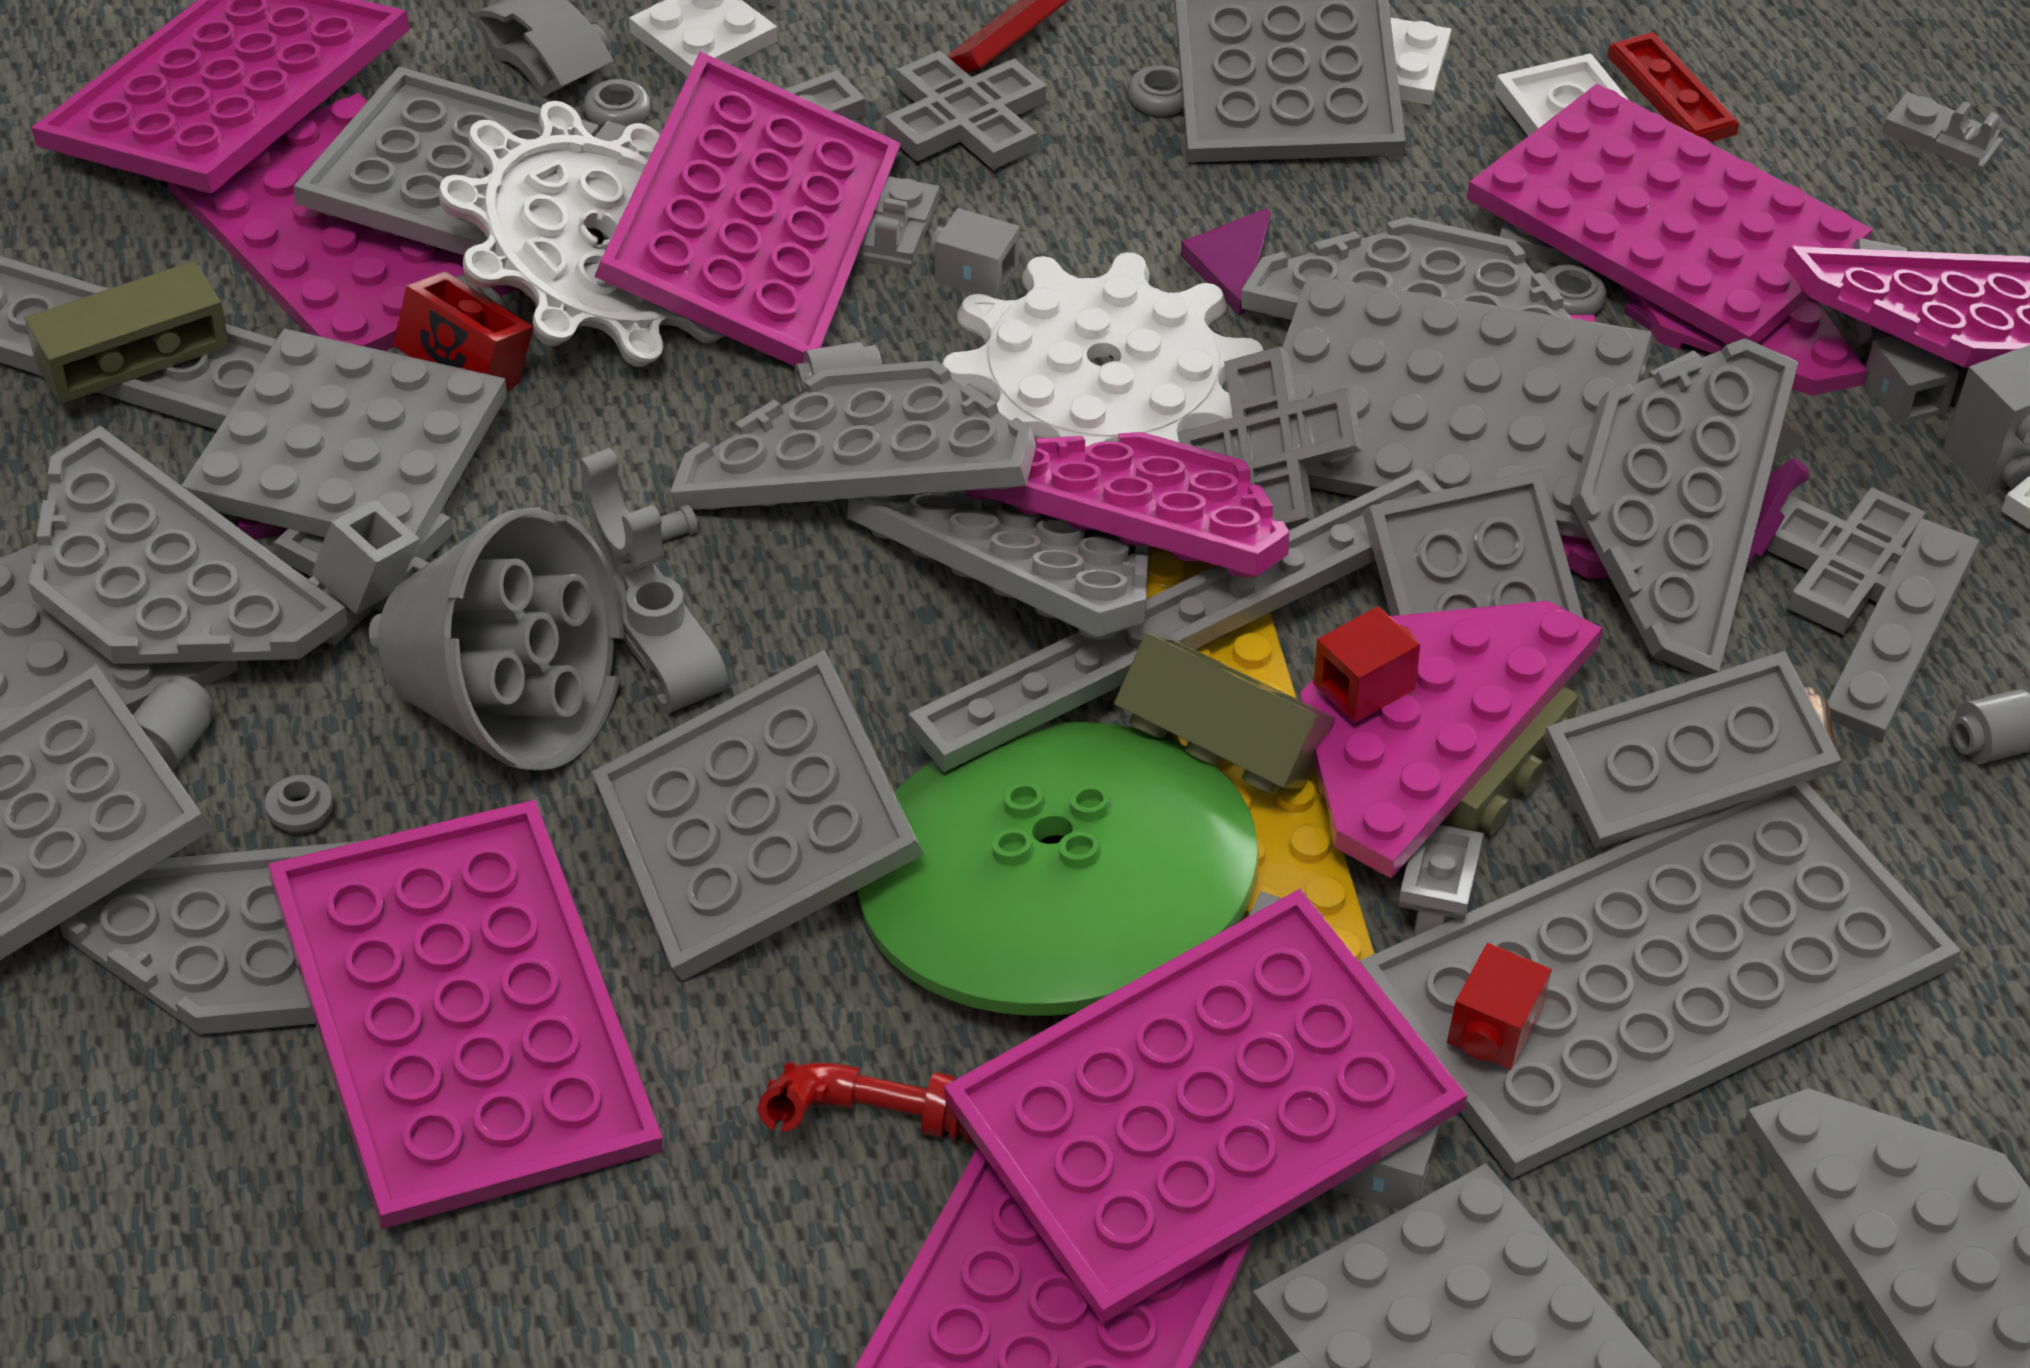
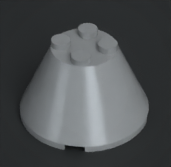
[369,507,624,770]

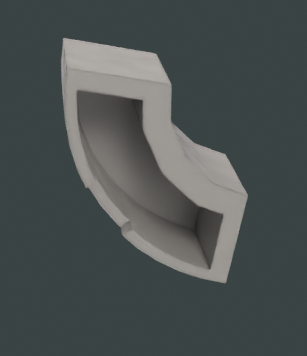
[472,0,614,98]

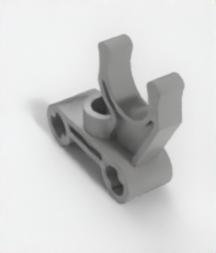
[579,448,729,714]

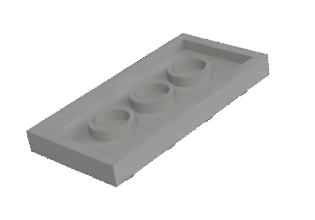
[1543,651,1841,850]

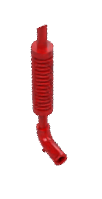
[758,1062,973,1144]

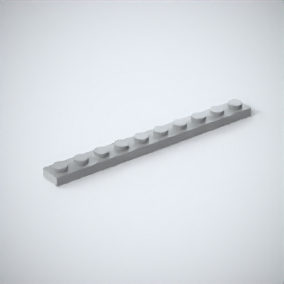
[908,468,1443,772]

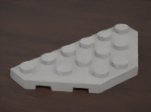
[1241,217,1581,320]
[1570,338,1798,677]
[670,360,1036,511]
[28,426,348,664]
[847,490,1148,639]
[59,841,360,1034]
[1744,1088,2030,1368]

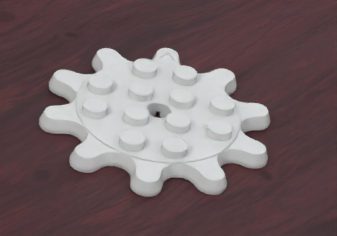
[438,101,725,367]
[942,253,1264,446]

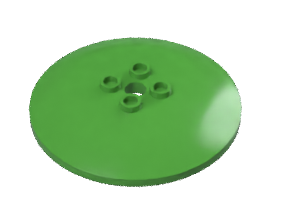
[857,722,1259,1016]

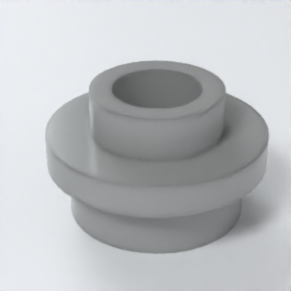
[265,775,333,834]

